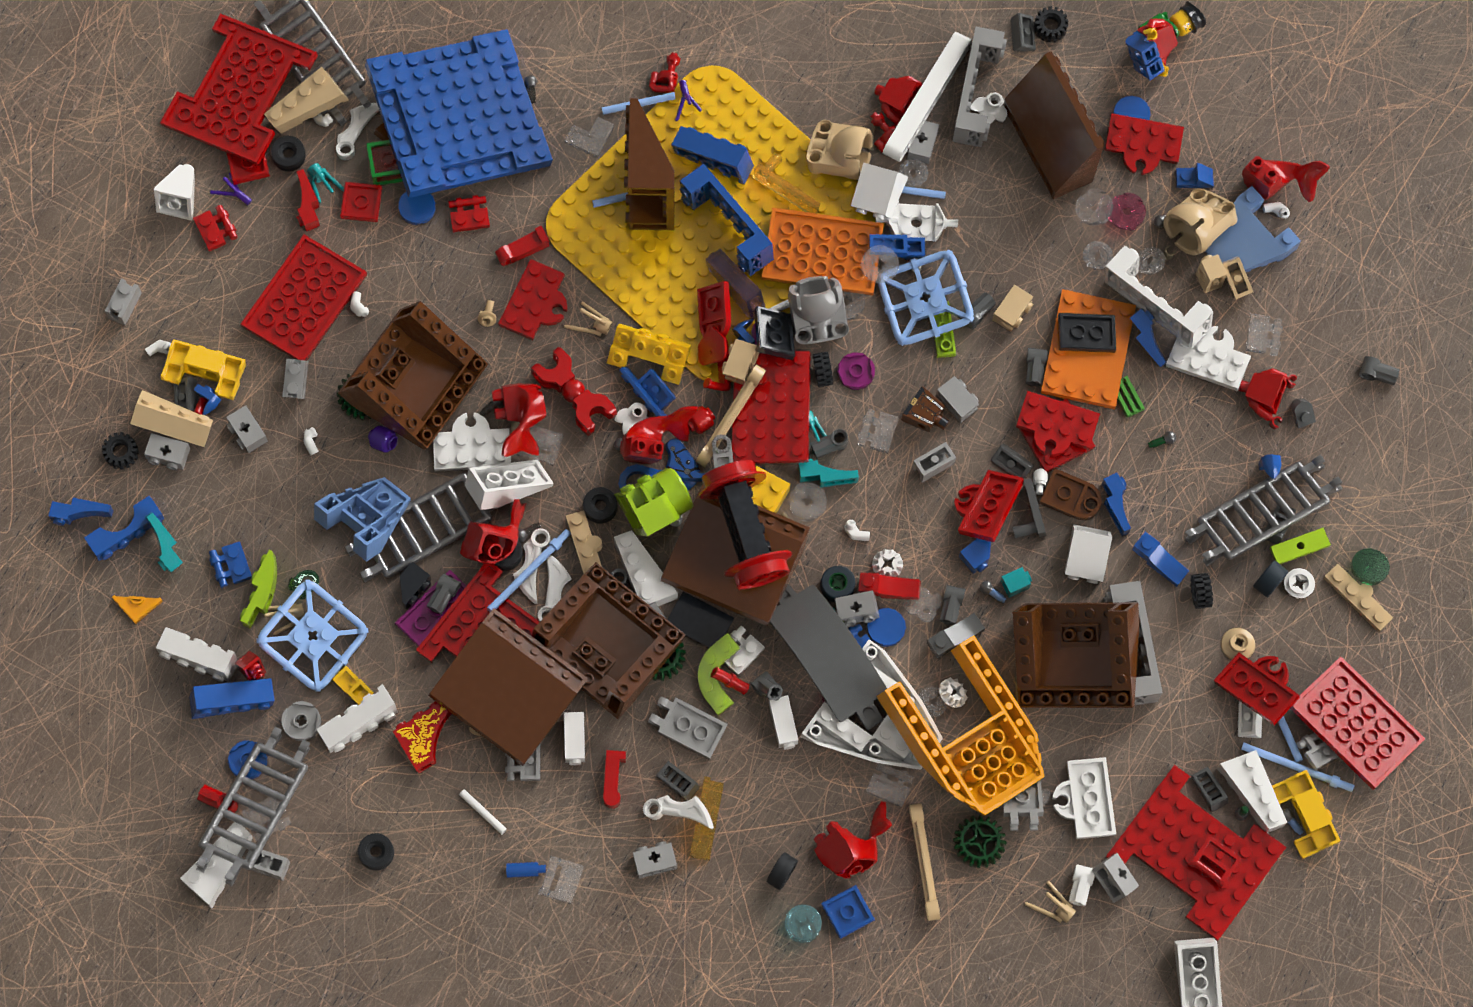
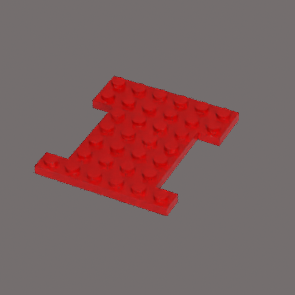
[160,13,318,165]
[416,564,540,663]
[1105,765,1286,941]

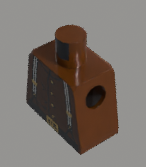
[901,386,949,432]

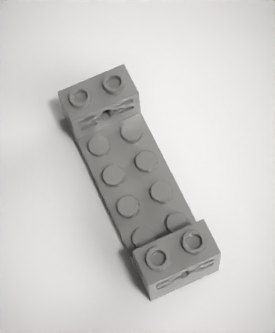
[952,26,1007,147]
[1103,581,1163,705]

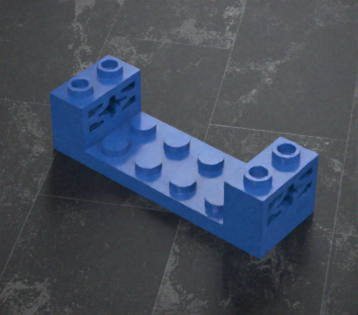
[680,164,774,276]

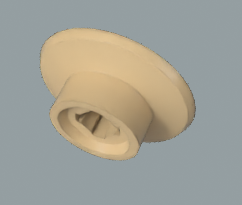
[1221,628,1255,660]

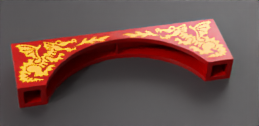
[393,701,452,774]

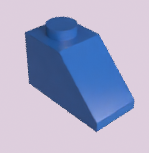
[959,538,991,574]

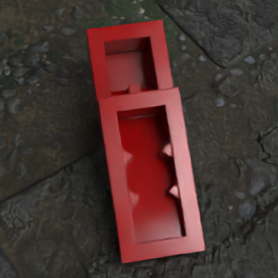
[296,169,320,232]
[858,573,921,600]

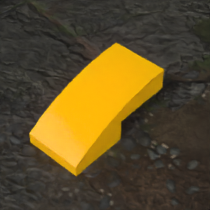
[332,666,374,705]

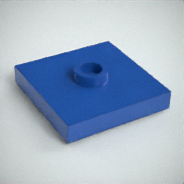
[821,885,875,939]

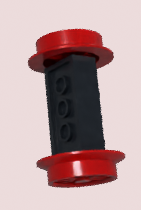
[699,460,792,590]

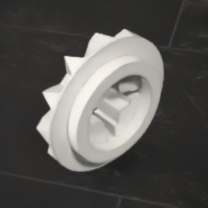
[872,549,903,577]
[1284,568,1315,599]
[939,677,968,708]

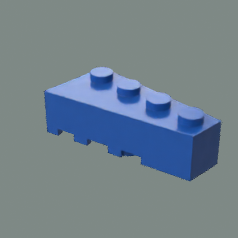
[671,126,754,185]
[189,678,275,719]

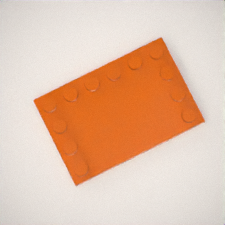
[761,207,884,295]
[1041,289,1136,410]

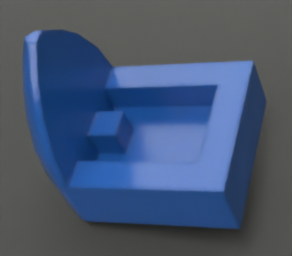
[732,319,755,345]
[194,384,222,415]
[1258,454,1281,479]

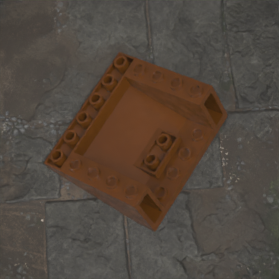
[1003,51,1104,200]
[624,98,675,230]
[338,301,488,450]
[661,484,810,626]
[532,562,686,719]
[1013,602,1139,708]
[428,608,588,766]

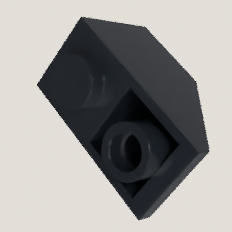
[400,562,431,609]

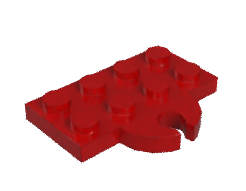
[1105,113,1184,175]
[498,259,568,340]
[1016,391,1100,457]
[954,470,1024,542]
[1214,653,1300,726]

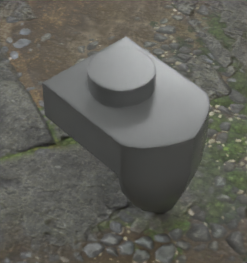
[1291,398,1316,428]

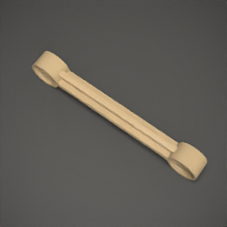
[695,364,766,467]
[909,803,940,921]

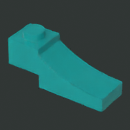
[798,459,859,487]
[145,512,183,572]

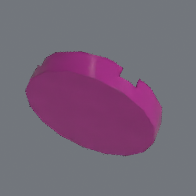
[837,352,875,390]

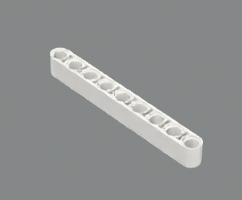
[883,32,972,162]

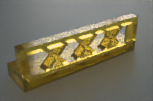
[690,776,724,861]

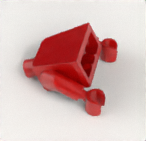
[874,76,923,126]
[1238,368,1297,429]

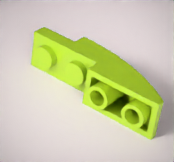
[240,550,277,629]

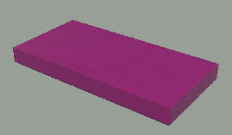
[395,570,466,647]

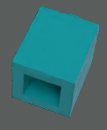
[1000,567,1032,598]

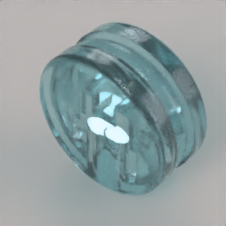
[785,904,822,943]

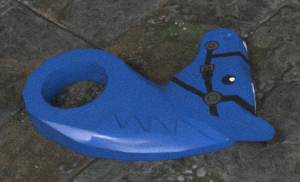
[618,438,704,492]

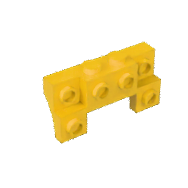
[607,323,691,385]
[161,339,246,400]
[1272,770,1341,859]

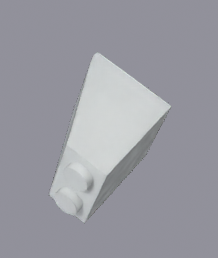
[851,163,908,220]
[1064,524,1112,584]

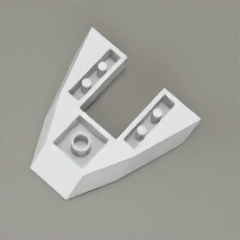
[800,640,943,770]

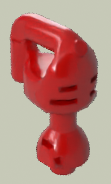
[649,52,681,93]
[870,112,896,153]

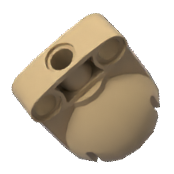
[806,120,873,180]
[1164,188,1237,256]

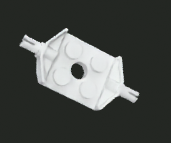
[875,201,958,241]

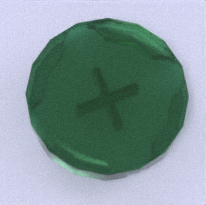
[1351,548,1390,585]

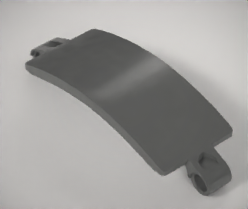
[770,584,887,731]

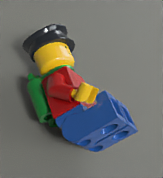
[1125,1,1206,80]

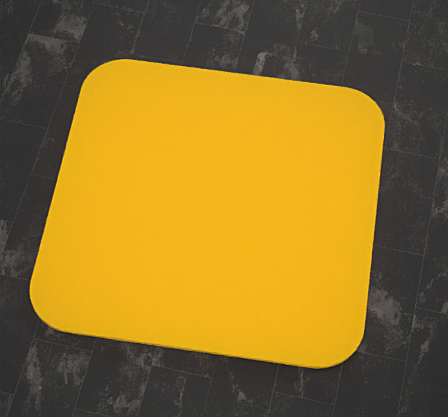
[546,66,885,382]

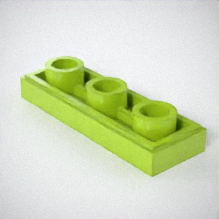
[934,301,956,358]
[1269,528,1331,564]

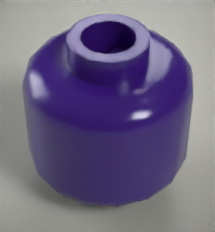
[368,425,398,453]

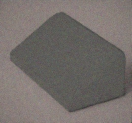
[1011,13,1036,52]
[174,377,198,412]
[991,443,1034,480]

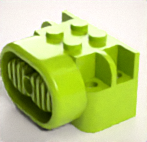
[614,468,693,536]

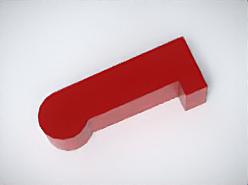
[495,226,549,266]
[603,750,626,809]

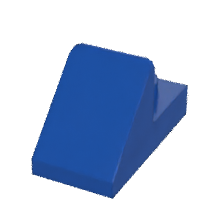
[1175,163,1214,188]

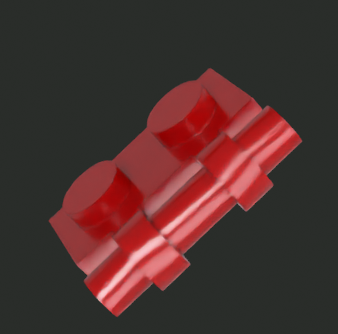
[448,195,490,233]
[193,205,238,252]

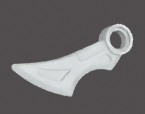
[336,103,380,160]
[513,529,551,604]
[538,555,572,621]
[643,795,713,829]

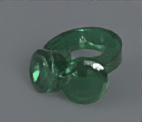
[288,570,319,600]

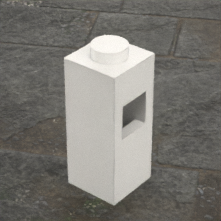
[769,695,798,750]
[564,712,585,765]

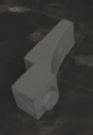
[926,613,985,659]

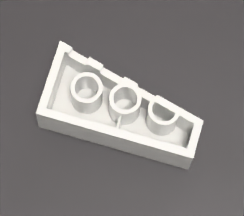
[614,530,678,606]
[156,627,238,682]
[317,684,398,753]
[1217,750,1287,833]
[180,822,253,909]

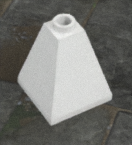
[154,164,195,221]

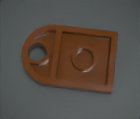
[1039,468,1102,520]

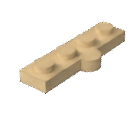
[566,510,603,574]
[1324,564,1393,632]

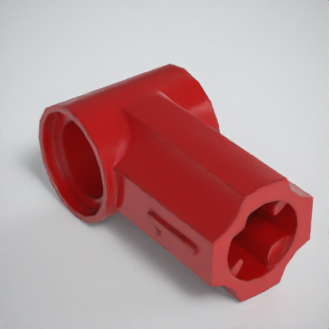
[197,785,238,813]

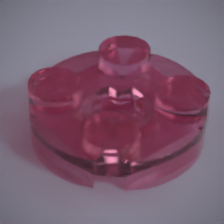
[1108,193,1146,231]

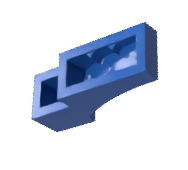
[869,234,925,260]
[1130,308,1167,367]
[1101,473,1131,537]
[48,498,114,526]
[1132,531,1189,587]

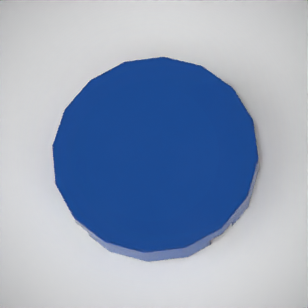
[1113,96,1151,120]
[398,192,436,225]
[867,608,906,647]
[228,740,268,780]

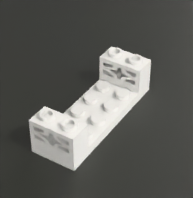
[1105,246,1213,348]

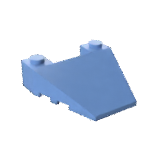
[1205,186,1301,272]
[314,477,411,562]

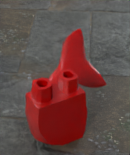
[1242,156,1330,202]
[491,383,547,457]
[620,406,698,464]
[460,499,527,564]
[814,801,892,879]

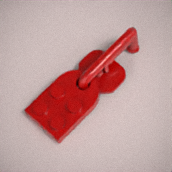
[697,281,731,392]

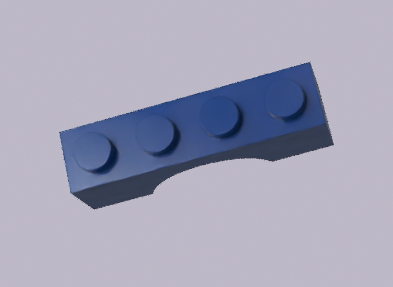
[84,495,164,561]

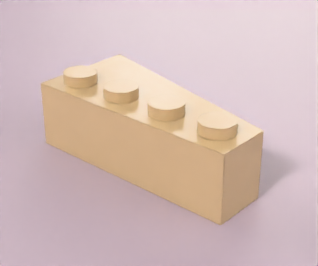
[264,67,349,133]
[130,390,213,447]

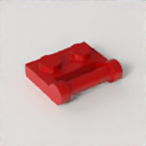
[1189,835,1242,888]

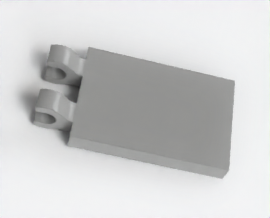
[648,696,728,760]
[1003,779,1044,831]

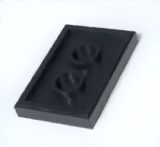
[754,306,795,360]
[1058,313,1116,353]
[667,591,734,649]

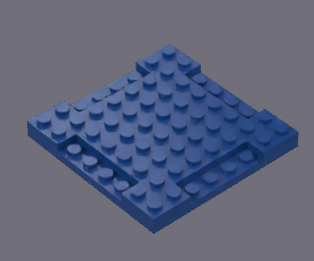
[365,29,553,198]

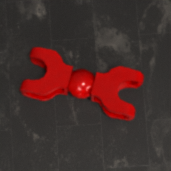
[530,347,617,436]

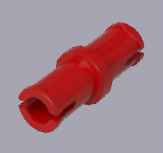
[711,666,750,695]

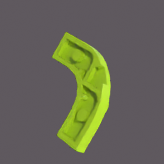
[698,633,741,715]

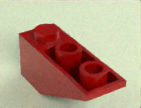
[235,651,266,681]

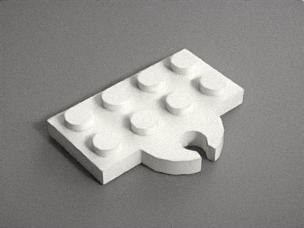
[1166,326,1251,391]
[433,413,511,471]
[1052,757,1116,839]

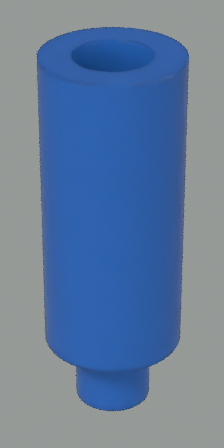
[506,862,546,878]

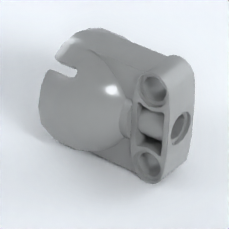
[788,276,849,344]

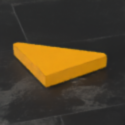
[112,595,163,625]

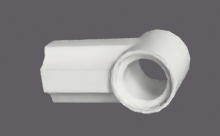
[1069,864,1095,906]

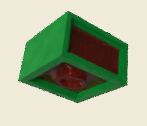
[366,140,403,185]

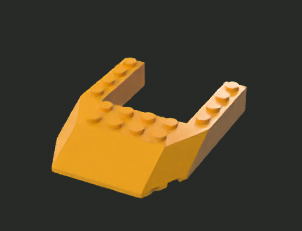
[876,636,1044,816]

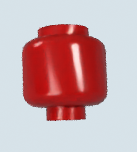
[688,406,715,434]

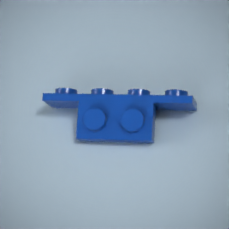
[619,367,676,416]

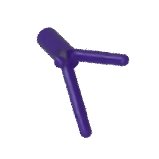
[675,80,702,121]
[210,173,252,205]

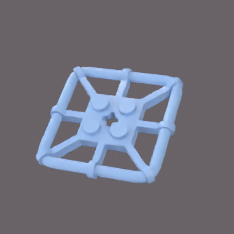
[877,250,974,346]
[256,579,369,692]

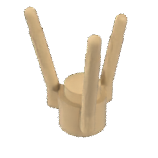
[564,302,612,337]
[264,603,304,635]
[1025,881,1076,923]

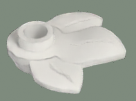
[970,92,1007,124]
[614,403,648,435]

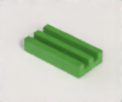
[1117,376,1144,418]

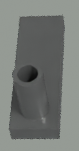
[1012,478,1046,538]

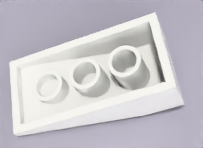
[465,460,554,510]
[1174,938,1222,1007]

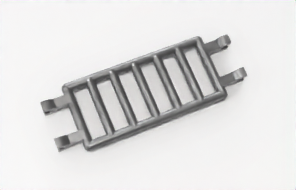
[254,0,372,126]
[1185,455,1342,567]
[345,473,504,582]
[196,727,310,886]

